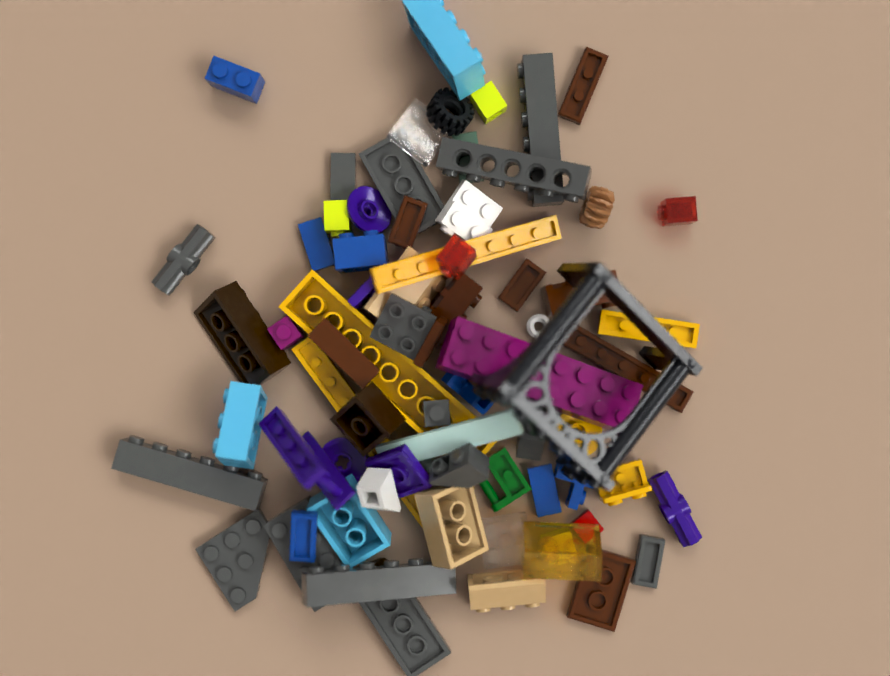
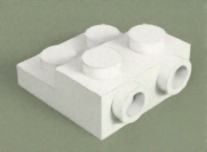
[435,179,503,242]

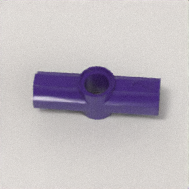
[648,470,702,547]

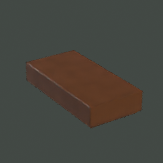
[387,195,428,249]
[498,258,547,312]
[413,315,449,367]

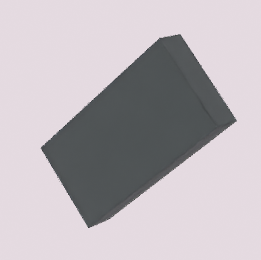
[330,153,356,201]
[631,534,666,589]

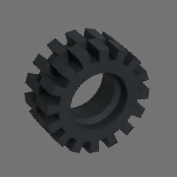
[426,87,474,136]

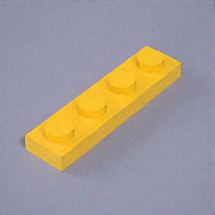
[597,309,700,348]

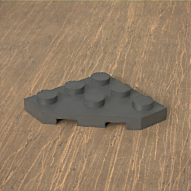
[195,508,270,611]

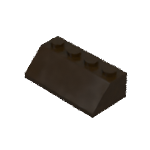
[193,281,291,385]

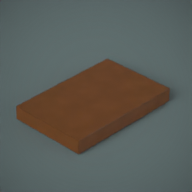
[566,545,636,632]

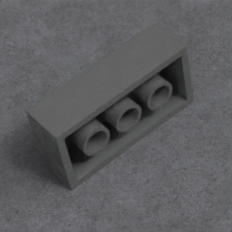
[263,496,353,612]

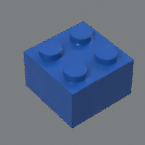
[332,230,389,274]

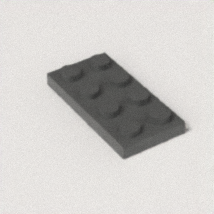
[359,130,444,235]
[359,597,451,676]

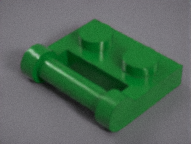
[479,447,532,512]

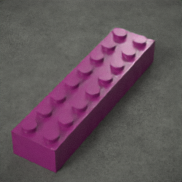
[435,317,643,430]

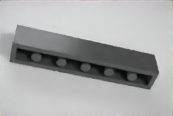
[517,53,564,207]
[111,435,268,511]
[301,558,457,607]

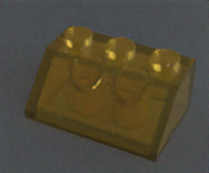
[521,521,602,581]

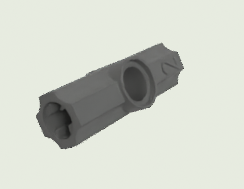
[152,224,215,295]

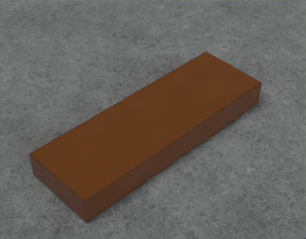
[558,47,609,125]
[308,318,381,389]

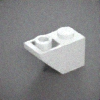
[356,467,401,512]

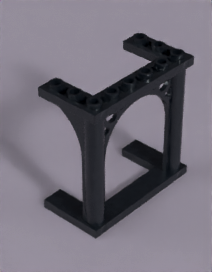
[468,262,703,492]

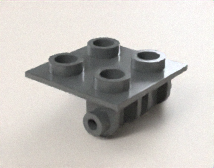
[369,293,437,360]

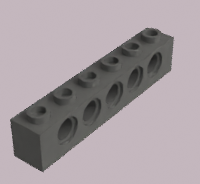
[436,137,592,203]

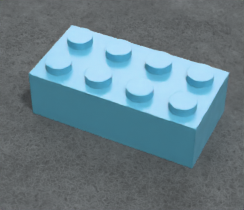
[402,0,486,101]

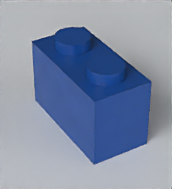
[204,56,266,104]

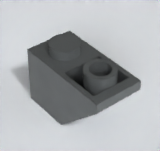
[516,406,546,461]
[429,443,490,488]

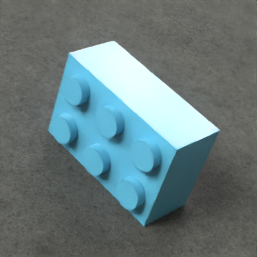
[213,381,268,470]
[306,474,392,568]

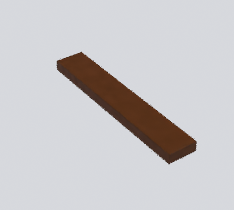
[562,325,694,413]

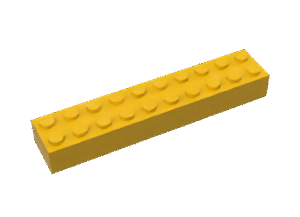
[278,270,497,456]

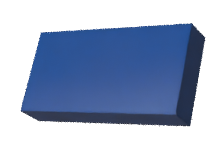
[298,217,335,271]
[527,463,562,517]
[289,510,318,563]

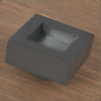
[423,399,451,427]

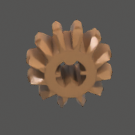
[579,186,615,229]

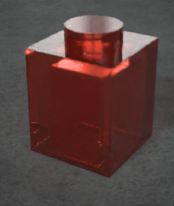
[657,196,698,226]
[435,234,477,280]

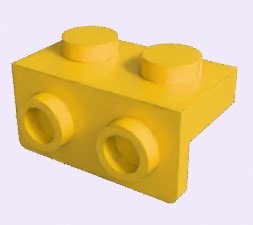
[598,459,652,506]

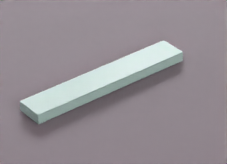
[375,408,524,461]

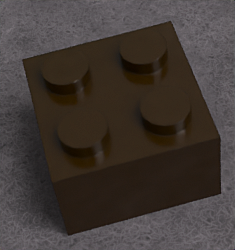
[330,381,406,457]

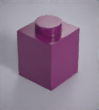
[267,315,306,350]

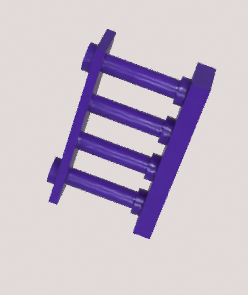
[258,406,356,511]

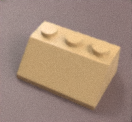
[364,246,449,318]
[414,485,489,570]
[467,567,546,613]

